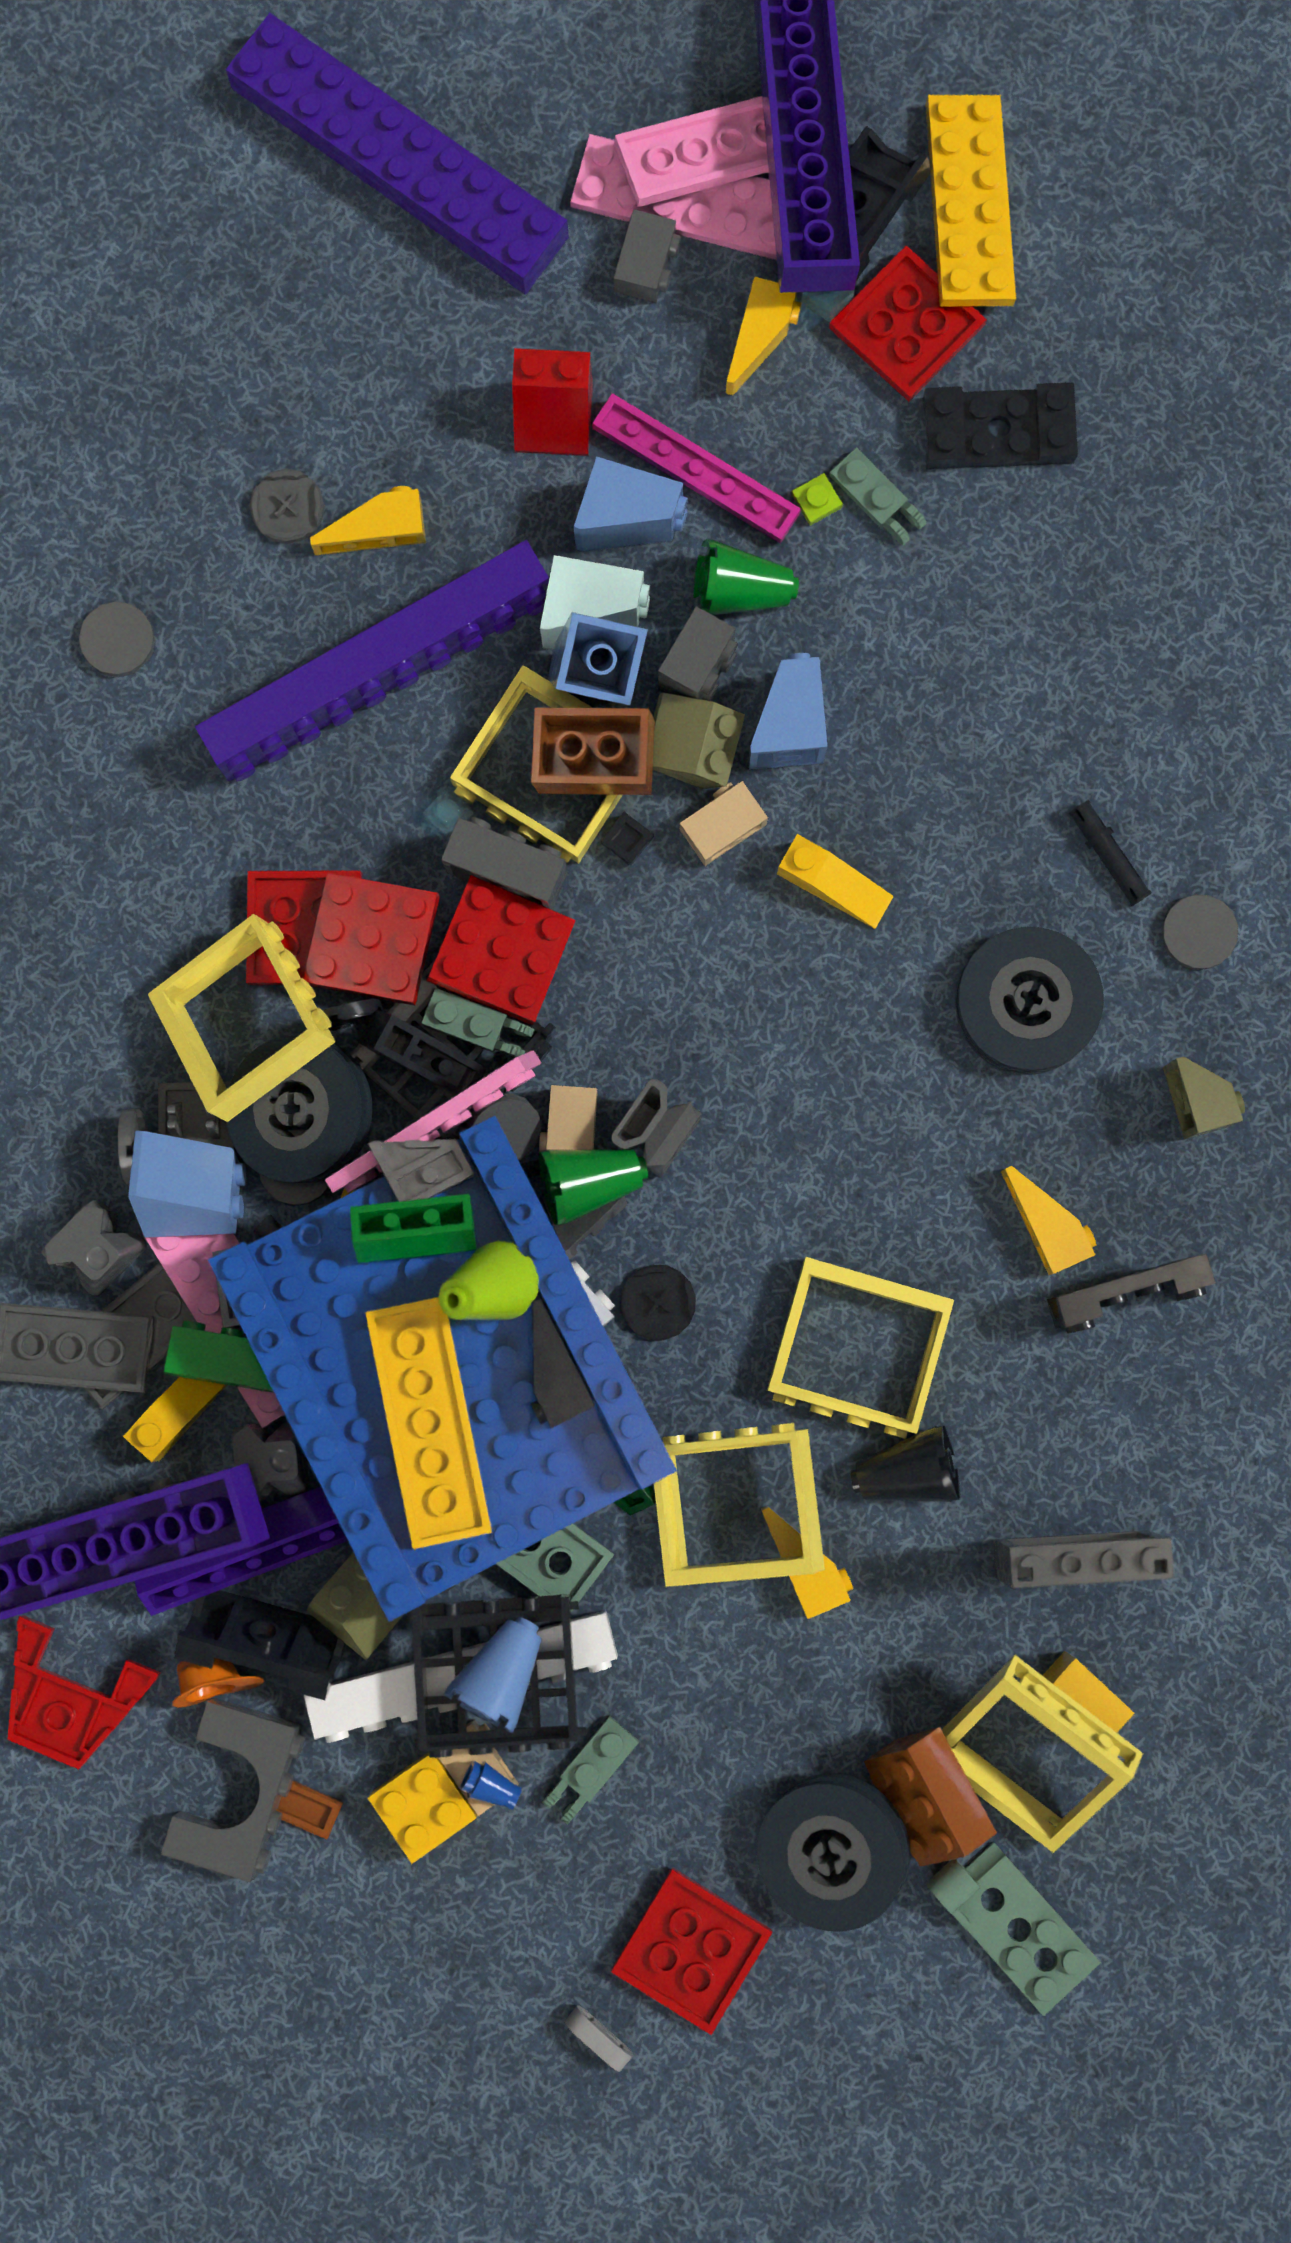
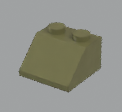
[653,693,745,789]
[1163,1057,1245,1140]
[306,1552,404,1660]

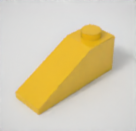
[726,277,802,395]
[310,486,426,555]
[777,834,894,929]
[1001,1166,1097,1275]
[123,1377,227,1462]
[761,1506,853,1619]

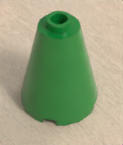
[693,539,799,615]
[538,1149,648,1226]

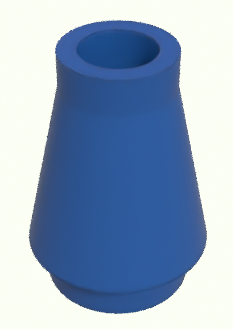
[460,1761,522,1810]

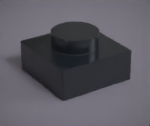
[601,812,654,866]

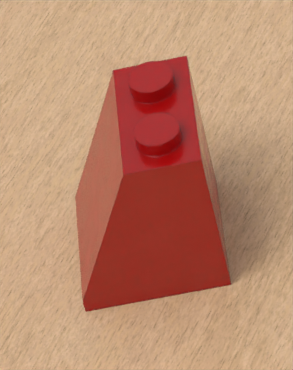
[512,348,593,456]

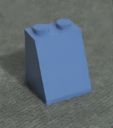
[574,457,688,551]
[547,612,647,705]
[748,653,827,770]
[128,1131,246,1237]

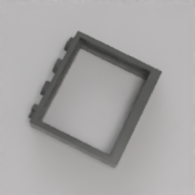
[993,1530,1174,1588]

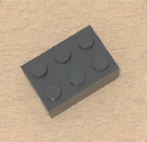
[441,816,568,910]

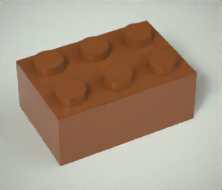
[531,708,655,795]
[863,1727,997,1867]

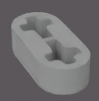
[565,2005,633,2072]

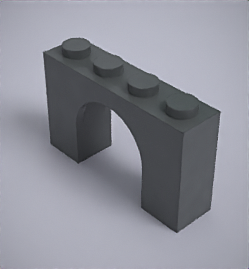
[161,1698,305,1882]

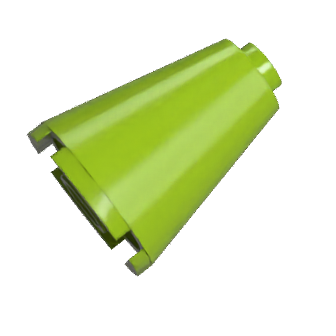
[439,1241,539,1320]

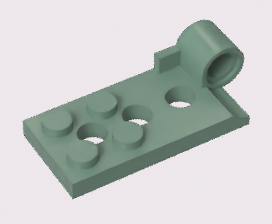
[496,1523,614,1612]
[926,1842,1101,2016]

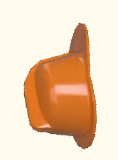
[172,1658,264,1708]

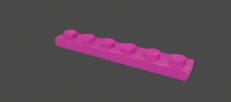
[592,393,801,544]

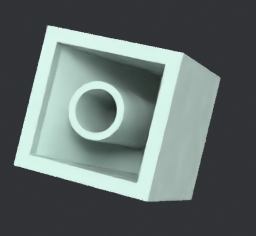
[540,555,650,649]

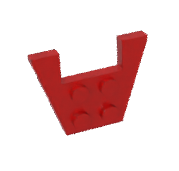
[7,1615,161,1769]

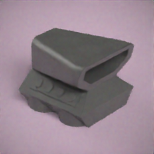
[612,1079,703,1178]
[41,1200,147,1296]
[232,1421,310,1502]

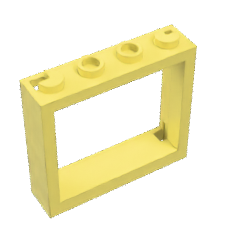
[450,665,622,864]
[148,914,335,1122]
[767,1257,954,1439]
[654,1423,825,1587]
[942,1655,1143,1853]

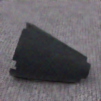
[851,1425,961,1502]

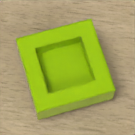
[791,473,843,526]

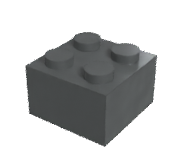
[658,606,738,701]

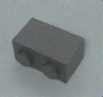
[614,209,681,303]

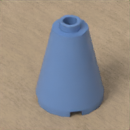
[444,1616,542,1733]

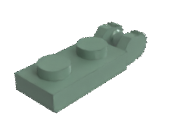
[829,447,927,545]
[422,988,534,1058]
[542,1716,639,1824]

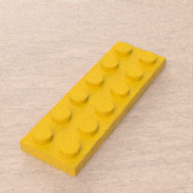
[926,95,1016,307]
[365,1297,492,1549]

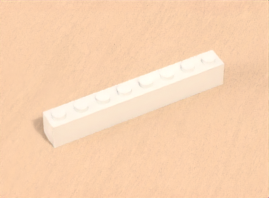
[304,1610,618,1743]

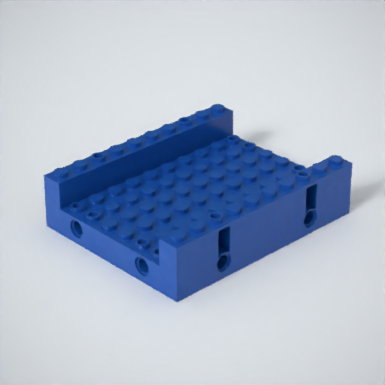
[208,1116,677,1622]

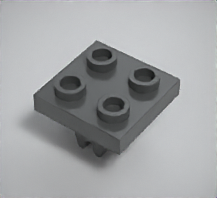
[158,1081,237,1154]

